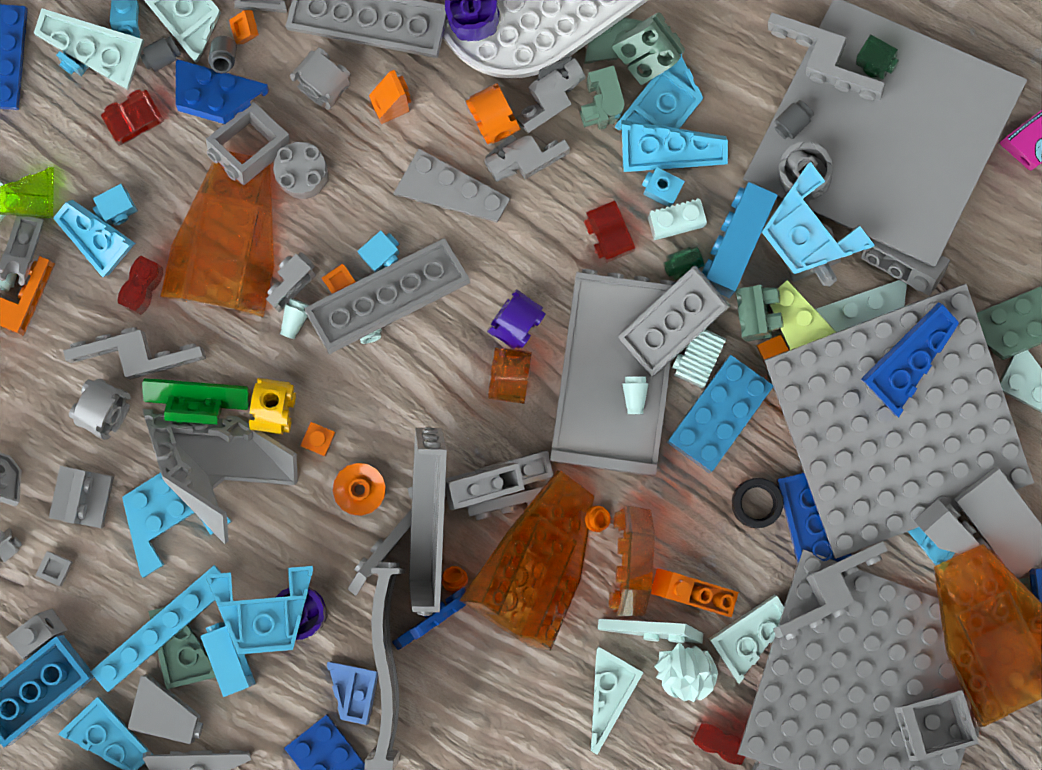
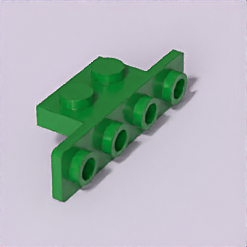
[142,378,249,425]

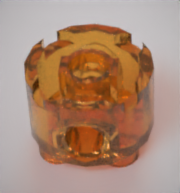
[488,348,532,404]

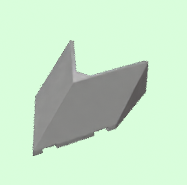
[143,409,298,544]

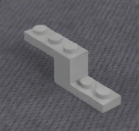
[768,13,885,101]
[63,327,206,380]
[445,451,553,510]
[407,471,547,521]
[773,541,888,640]

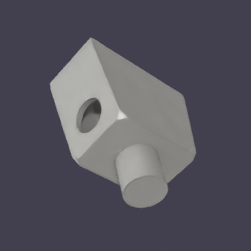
[7,609,68,660]

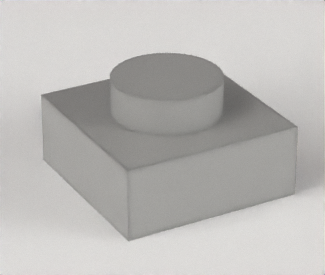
[35,551,73,586]

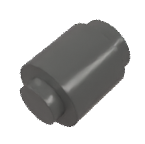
[140,36,181,72]
[208,36,237,73]
[775,100,814,139]

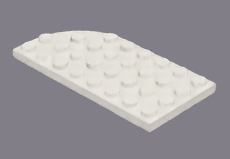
[443,0,648,79]

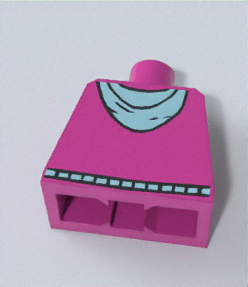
[1000,110,1042,171]

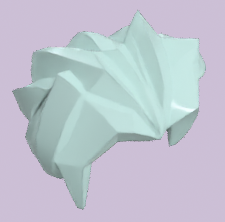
[654,643,718,702]

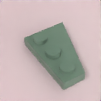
[148,607,216,690]

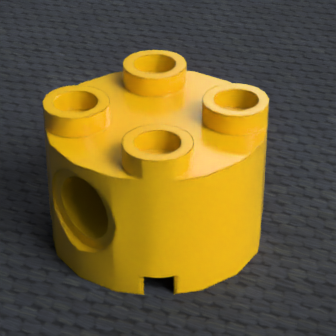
[249,378,296,435]

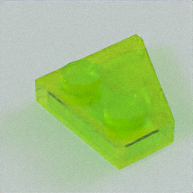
[0,167,54,218]

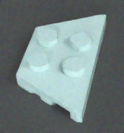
[144,0,221,63]
[816,280,907,332]

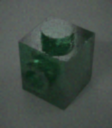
[856,34,899,79]

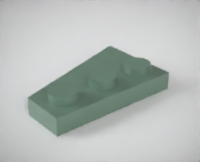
[584,18,671,64]

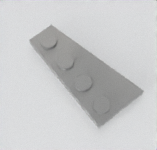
[393,149,510,223]

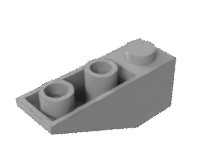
[861,240,950,296]
[914,499,994,562]

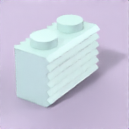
[648,198,707,240]
[672,329,726,388]

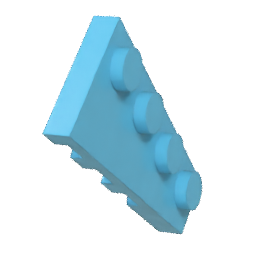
[621,120,728,172]

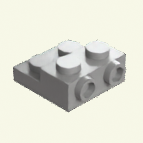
[266,252,316,312]

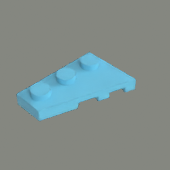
[53,200,135,277]
[58,696,153,770]

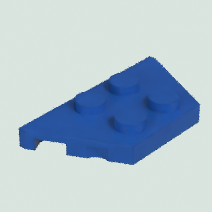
[176,59,269,124]

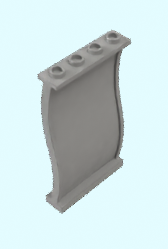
[550,269,676,476]
[365,562,405,770]

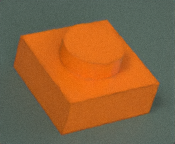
[229,10,259,44]
[321,264,356,294]
[300,422,336,457]

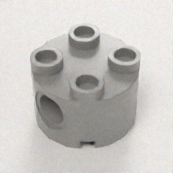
[290,47,351,110]
[273,142,329,199]
[779,142,832,202]
[69,379,131,440]

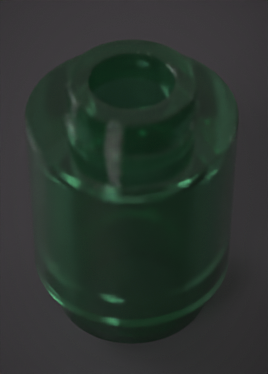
[663,247,704,280]

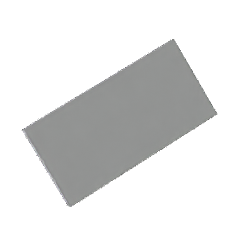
[618,266,731,377]
[954,466,1042,580]

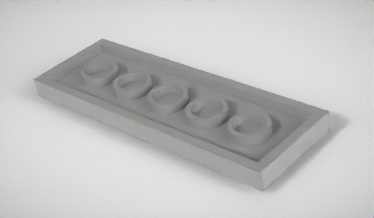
[286,0,447,58]
[304,238,470,354]

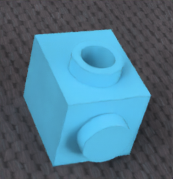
[642,167,685,207]
[93,184,138,226]
[357,230,400,272]

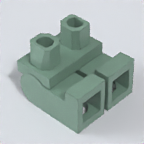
[612,12,685,85]
[580,65,624,130]
[735,285,784,342]

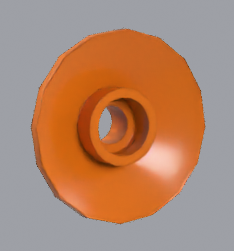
[333,463,386,516]

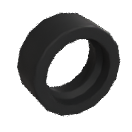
[732,478,783,528]

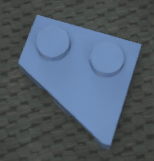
[327,661,378,725]

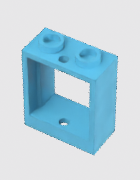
[201,622,256,697]

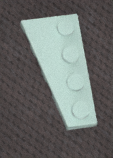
[34,8,144,91]

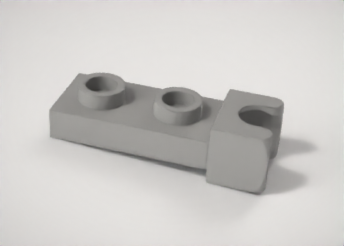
[0,214,44,285]

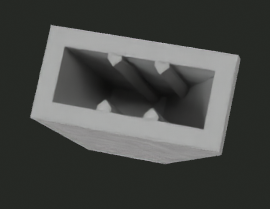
[128,675,203,744]

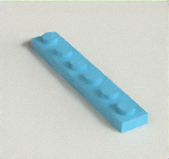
[90,565,233,692]

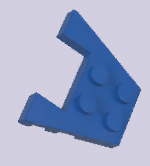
[392,586,480,650]

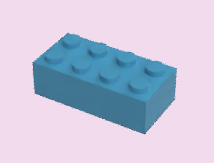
[702,182,778,299]
[666,355,773,473]
[0,635,95,748]

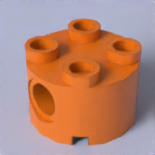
[465,83,521,145]

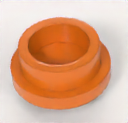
[585,505,611,532]
[442,566,468,592]

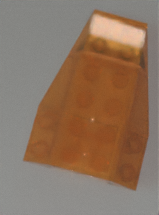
[160,151,275,318]

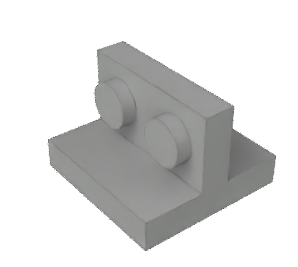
[49,466,114,528]

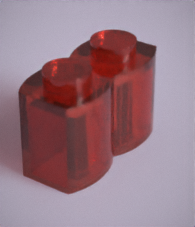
[101,89,164,146]
[583,200,635,263]
[118,256,163,315]
[690,721,745,765]

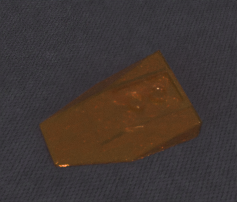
[460,470,594,651]
[609,505,655,616]
[934,544,1042,727]

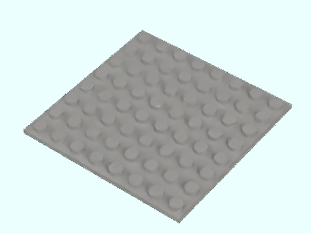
[743,0,1027,267]
[764,284,1034,559]
[737,549,1003,770]

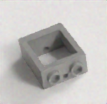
[206,101,290,185]
[894,690,979,761]

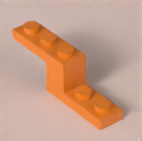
[0,256,55,336]

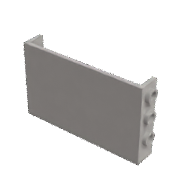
[409,427,447,616]

